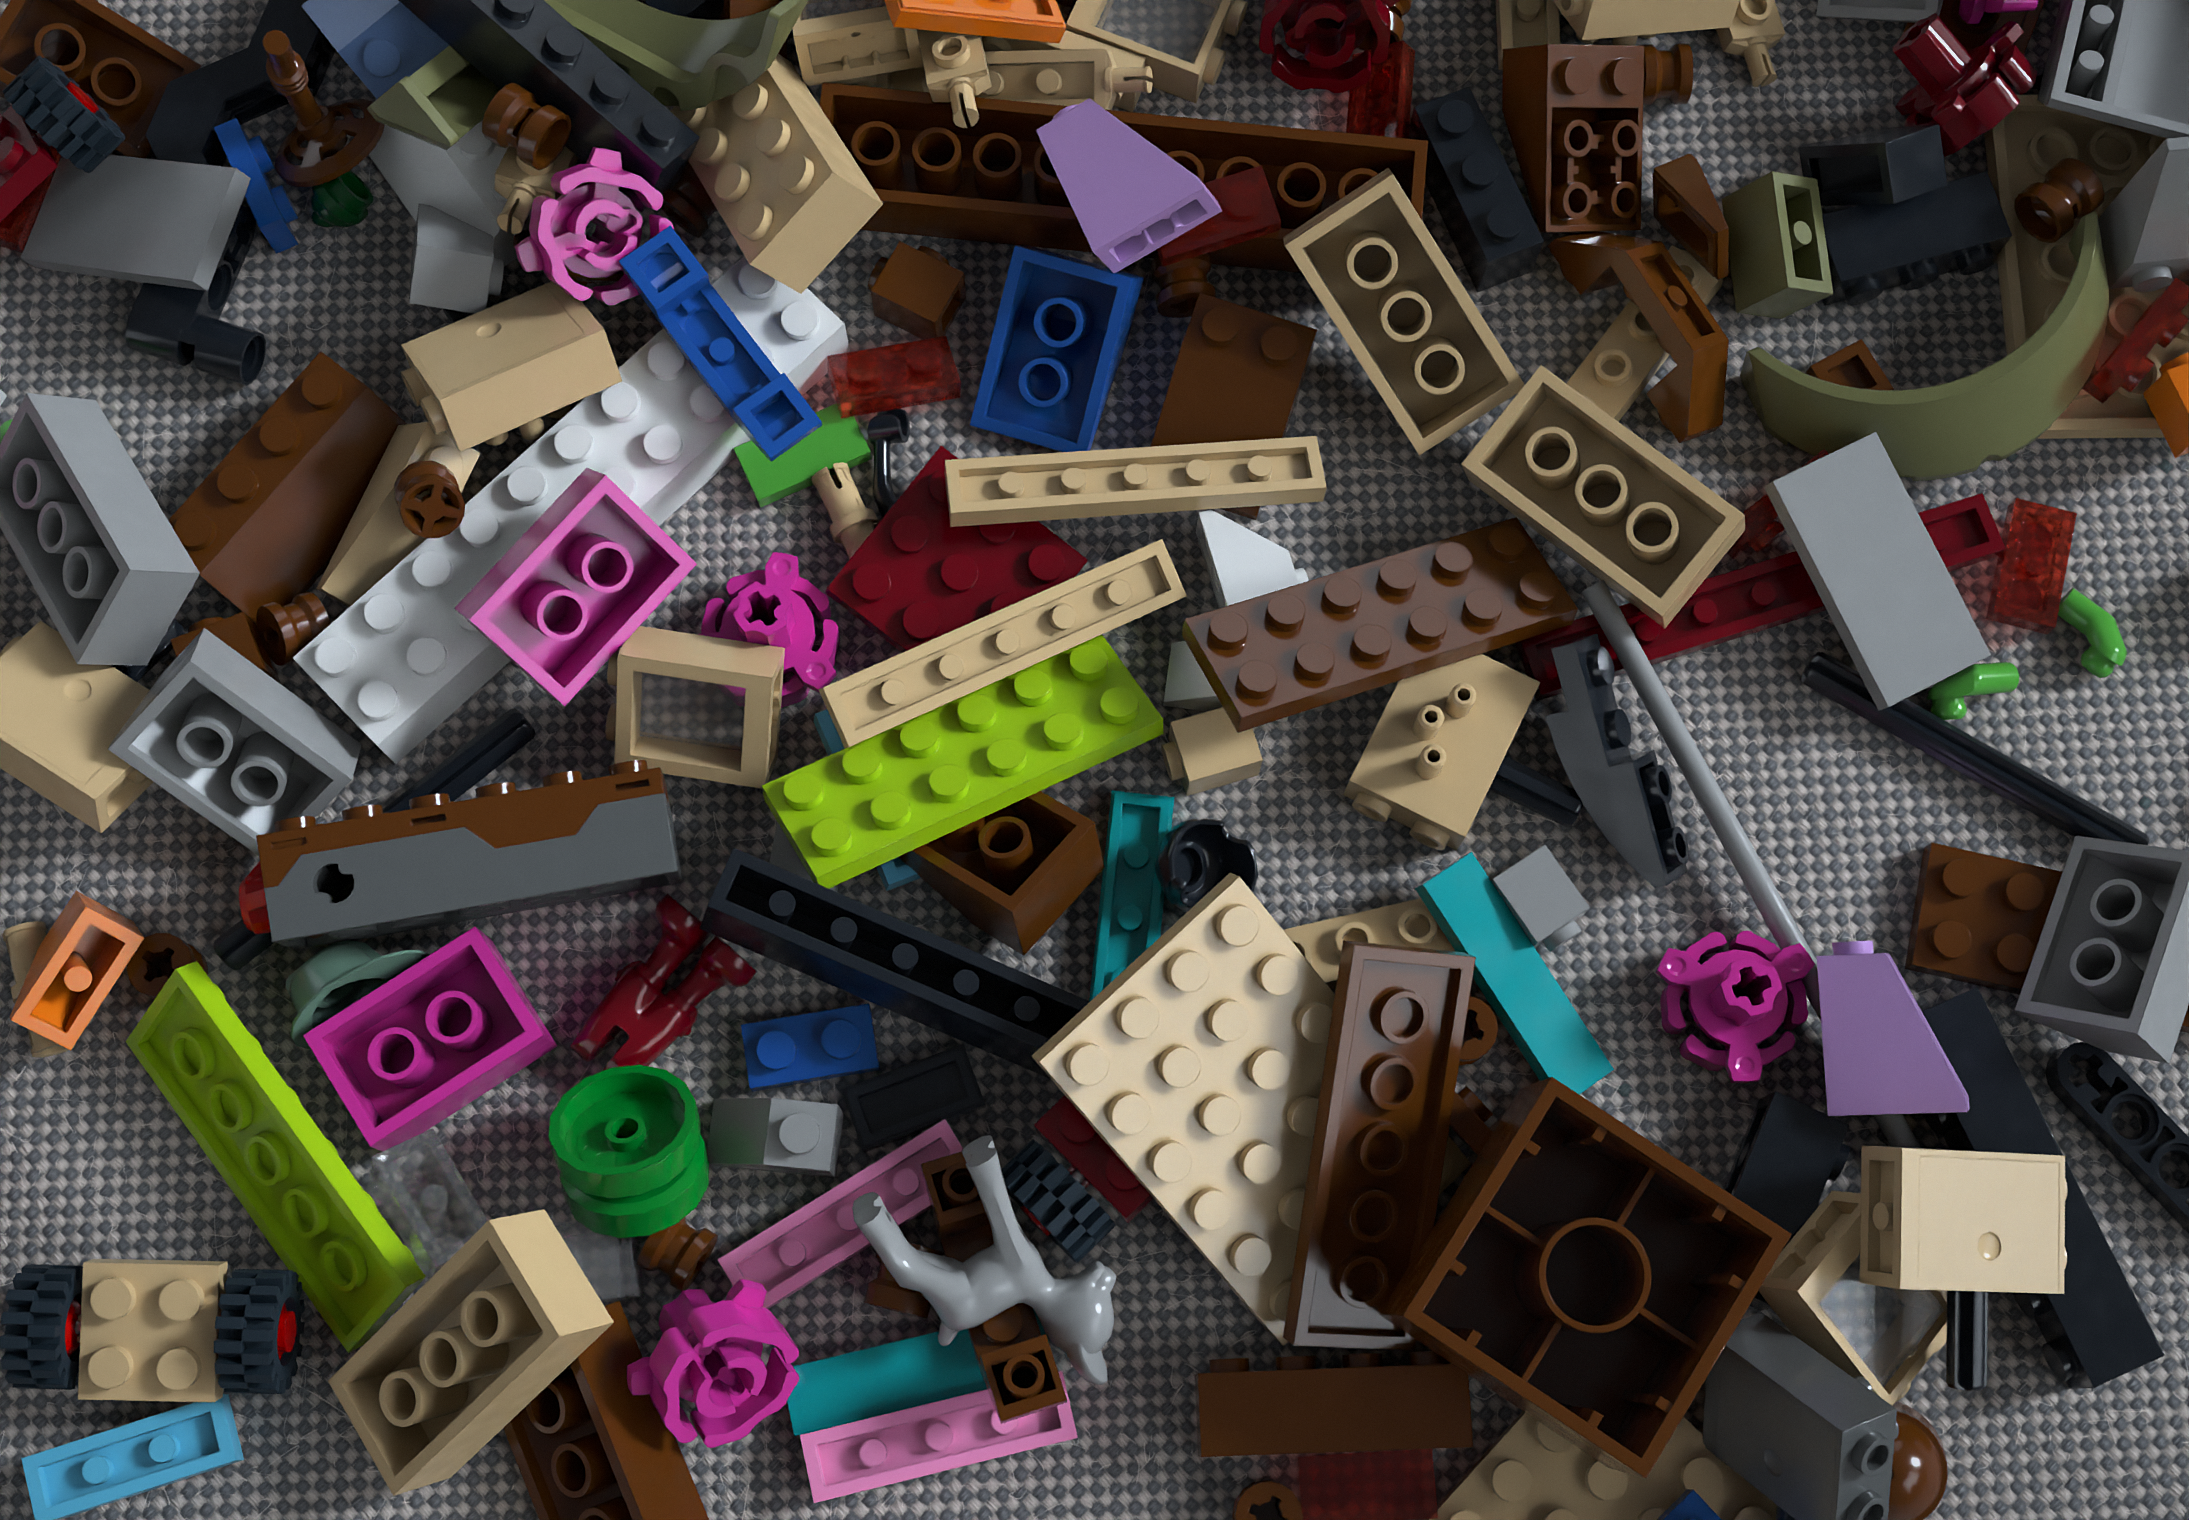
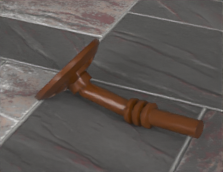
[263,30,385,187]

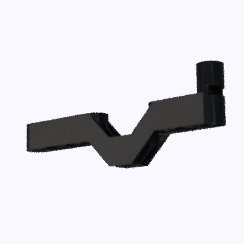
[126,0,336,386]

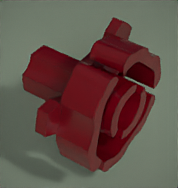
[1259,0,1400,93]
[1892,13,2037,157]

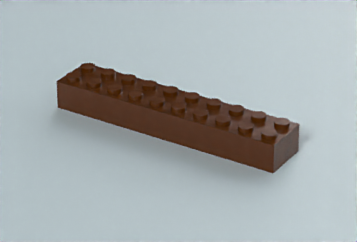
[819,82,1428,273]

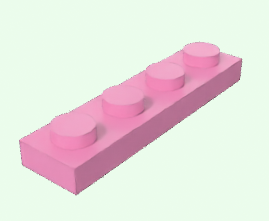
[718,1119,963,1309]
[800,1371,1078,1503]

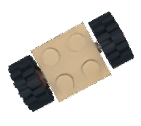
[0,1259,305,1402]

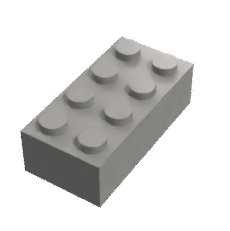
[0,393,200,666]

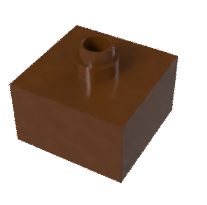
[1379,1077,1792,1479]

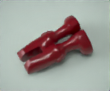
[570,893,757,1071]

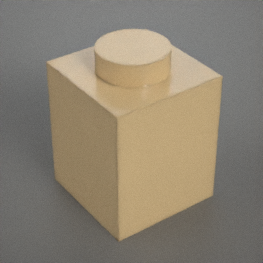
[1161,707,1263,796]

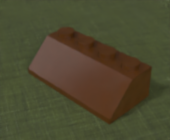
[168,351,407,624]
[503,1301,709,1520]

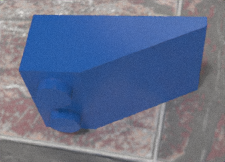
[970,245,1144,452]

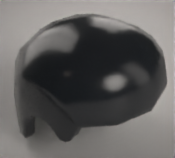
[1155,819,1259,913]

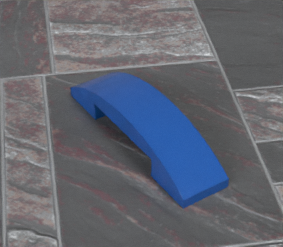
[619,225,822,462]

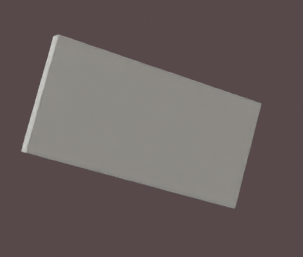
[20,155,251,291]
[1764,432,1991,711]

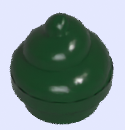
[310,170,373,228]

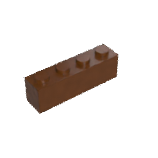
[1195,1351,1473,1457]

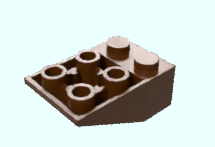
[1502,44,1644,232]

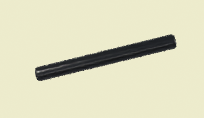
[1801,652,2149,845]
[213,708,536,970]

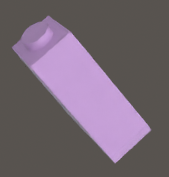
[1036,98,1222,274]
[1817,941,1970,1116]

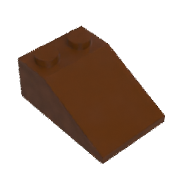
[0,0,202,158]
[1150,293,1317,520]
[898,791,1105,956]

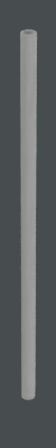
[1582,580,1921,1148]

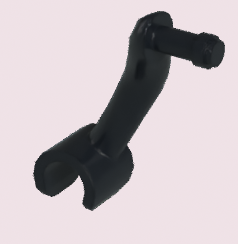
[867,408,910,519]

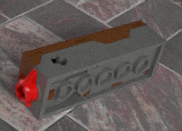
[239,760,683,951]

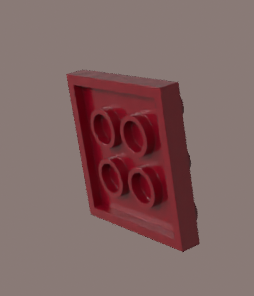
[825,446,1088,653]

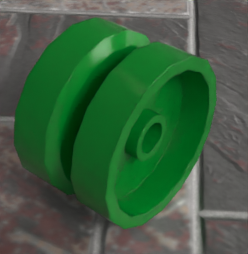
[548,1065,709,1238]

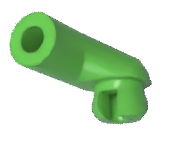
[2053,588,2127,678]
[1927,662,2019,720]

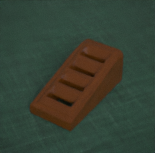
[1652,154,1729,280]

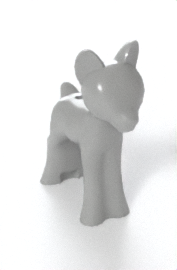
[852,1135,1117,1385]

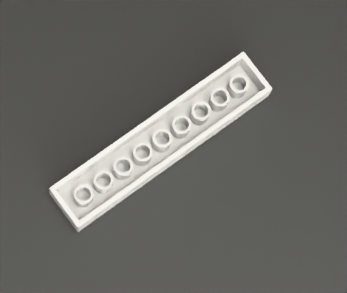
[293,256,850,764]

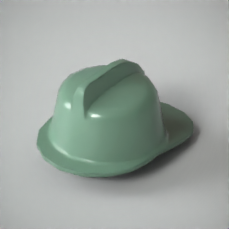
[286,940,430,1049]

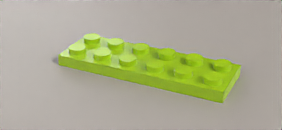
[762,634,1164,889]
[125,961,426,1353]

